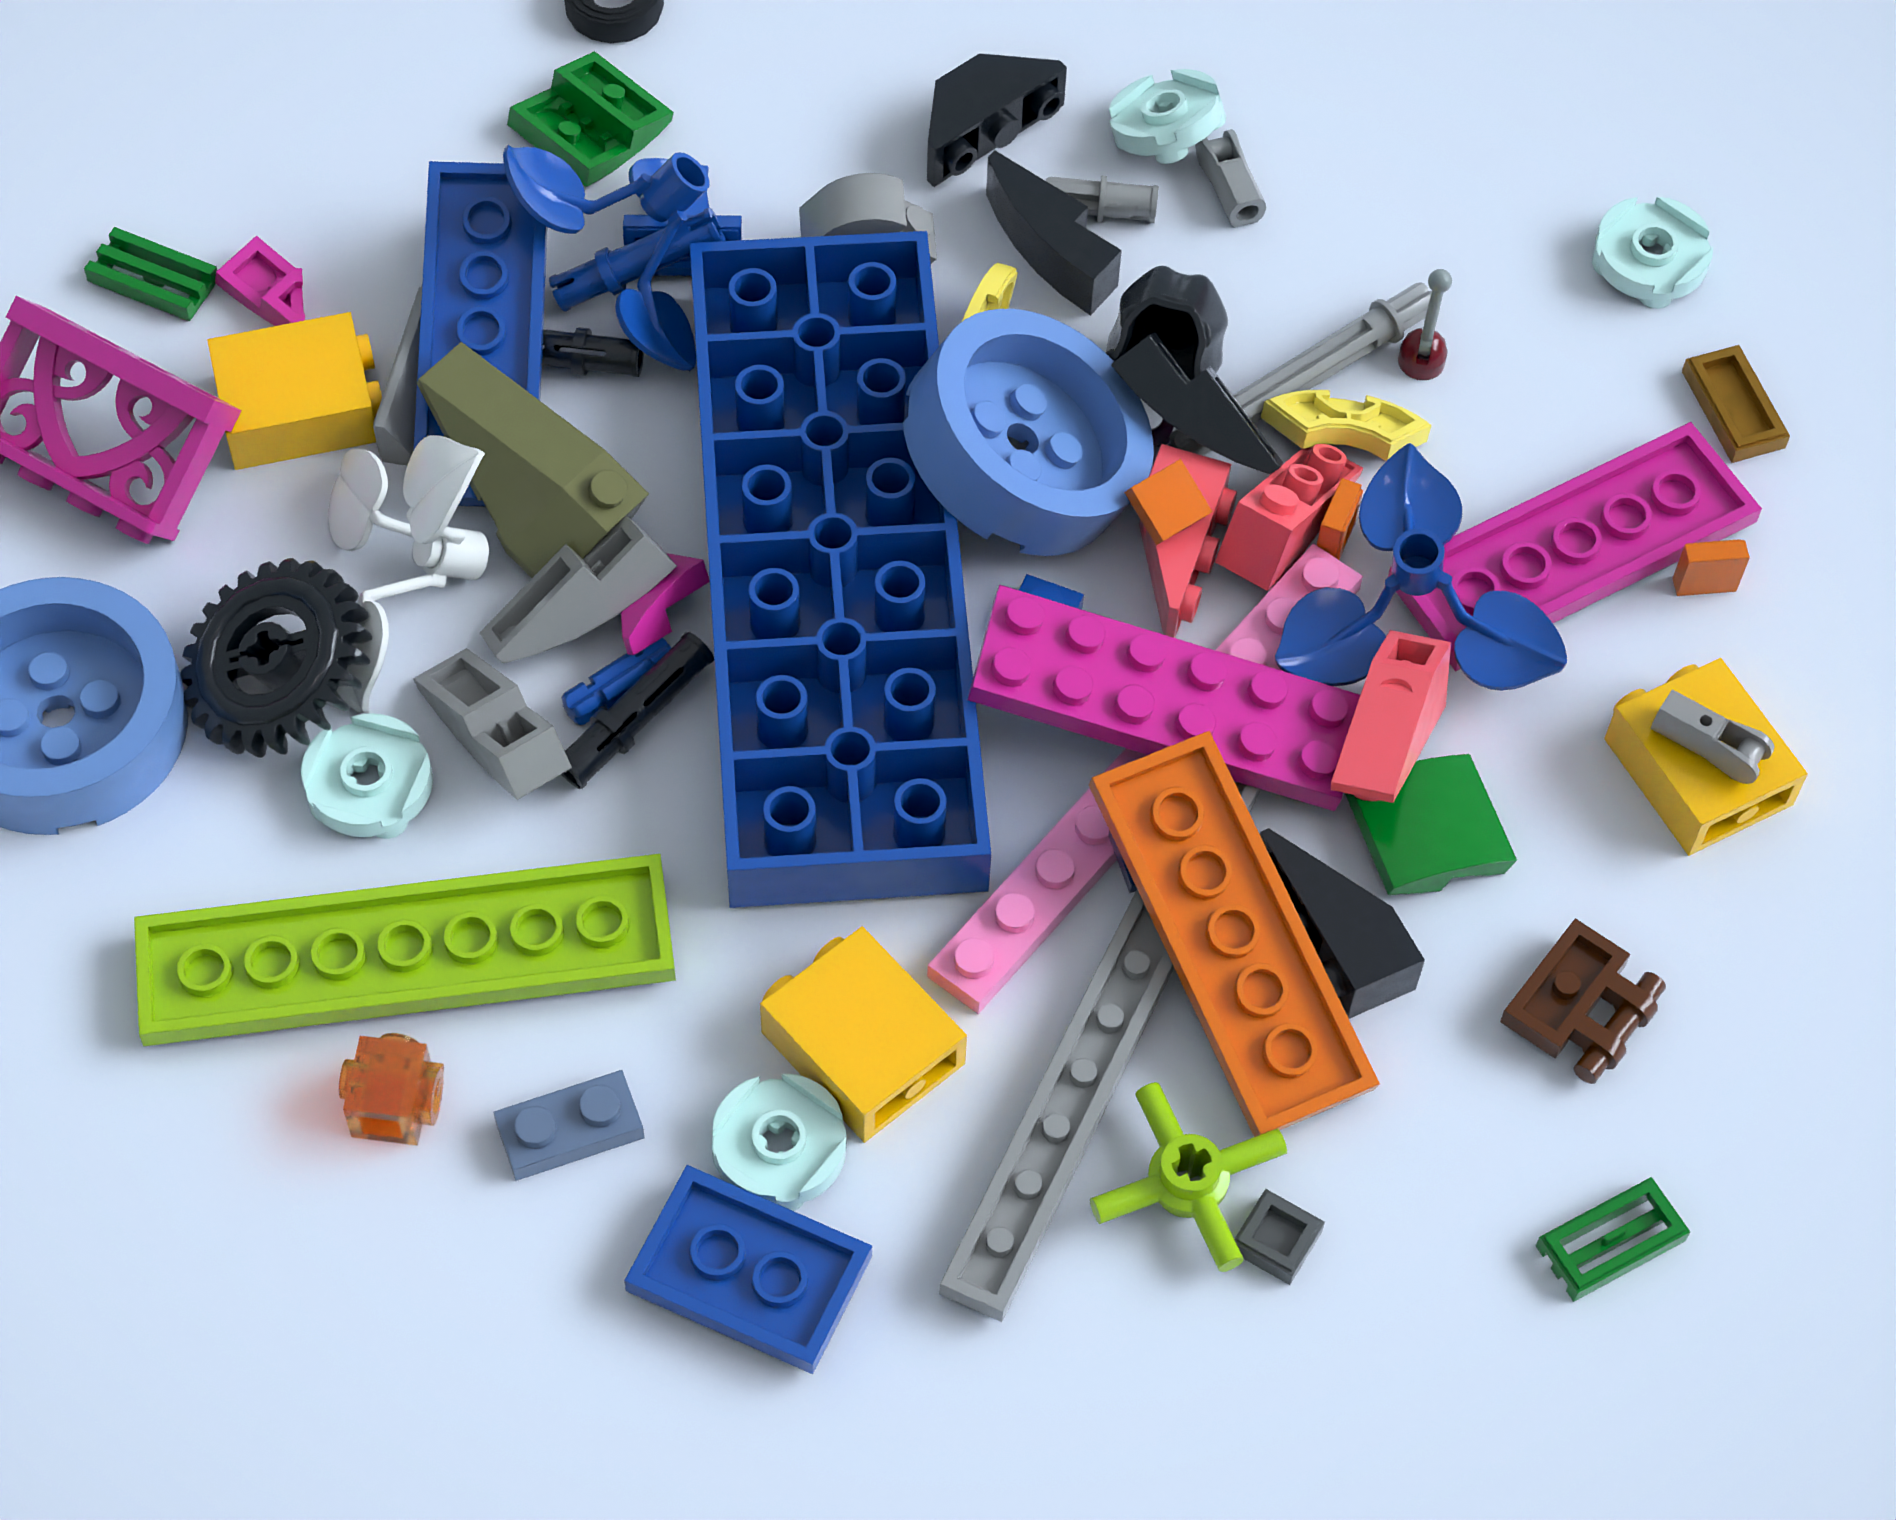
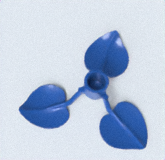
[503,144,710,372]
[1275,443,1567,691]

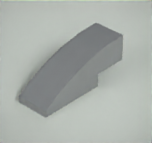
[480,515,677,663]
[414,648,572,800]

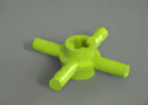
[1090,1082,1287,1272]

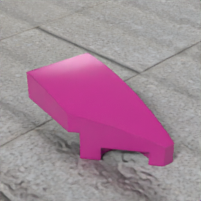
[215,236,305,326]
[621,553,710,655]

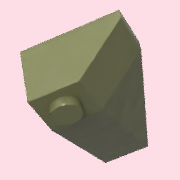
[416,342,649,578]

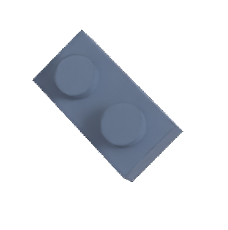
[493,1070,645,1181]

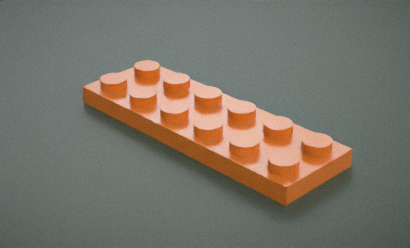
[1088,730,1380,1137]

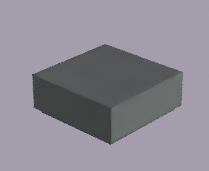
[1234,1188,1325,1285]

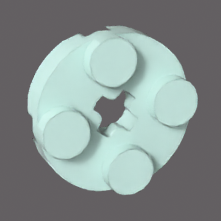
[1109,69,1226,164]
[1592,197,1713,309]
[301,713,433,839]
[712,1074,846,1211]

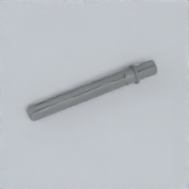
[1169,282,1431,456]

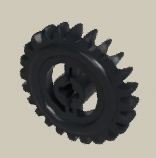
[180,558,373,758]

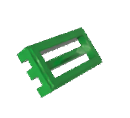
[84,227,217,321]
[1536,1177,1690,1302]

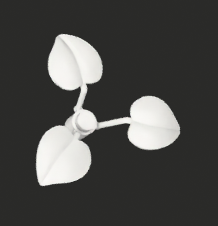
[328,435,489,713]

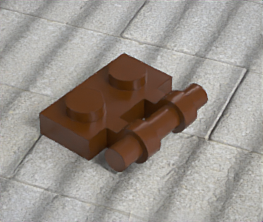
[1500,918,1666,1084]

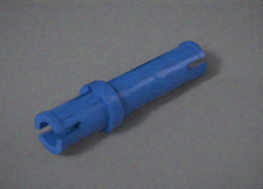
[549,207,725,312]

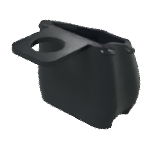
[1105,265,1228,446]

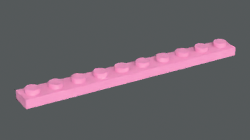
[927,544,1363,1014]

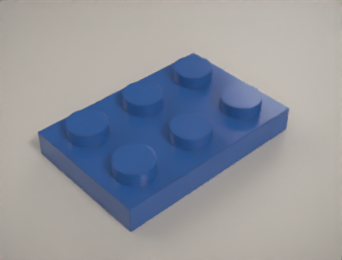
[624,1165,872,1374]

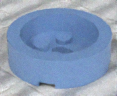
[903,309,1154,556]
[0,577,189,835]

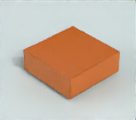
[1124,459,1213,546]
[1317,478,1363,560]
[1672,539,1750,596]

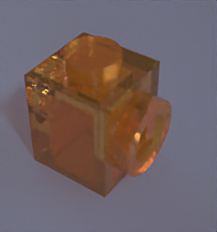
[339,1033,444,1146]

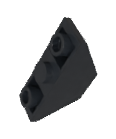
[927,53,1067,187]

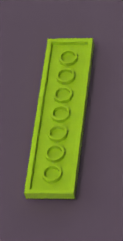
[134,854,676,1046]

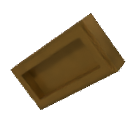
[1682,345,1790,463]

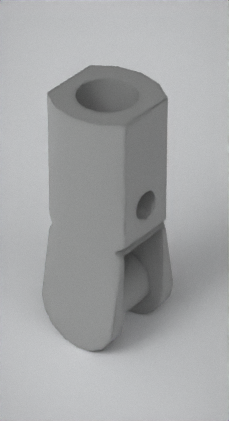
[1195,129,1266,227]
[1651,689,1775,784]

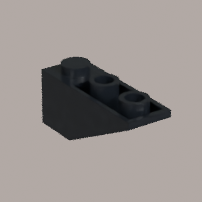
[1260,828,1425,1019]

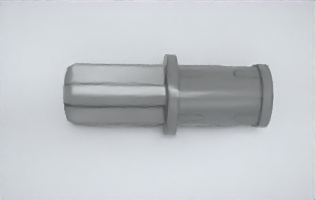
[1045,176,1159,223]

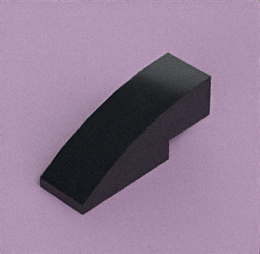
[986,150,1122,316]
[1111,332,1283,475]

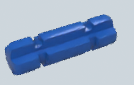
[561,638,671,725]

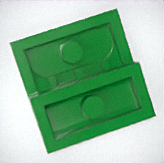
[507,51,674,187]
[1345,754,1517,895]

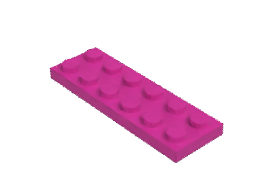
[1388,422,1762,672]
[967,585,1360,812]

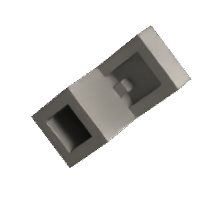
[799,173,937,264]

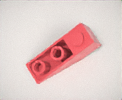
[1139,444,1237,638]
[1215,444,1363,591]
[1331,630,1451,803]

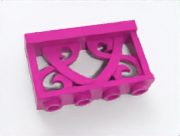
[0,296,242,544]

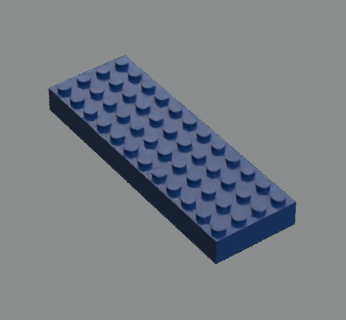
[690,231,991,908]

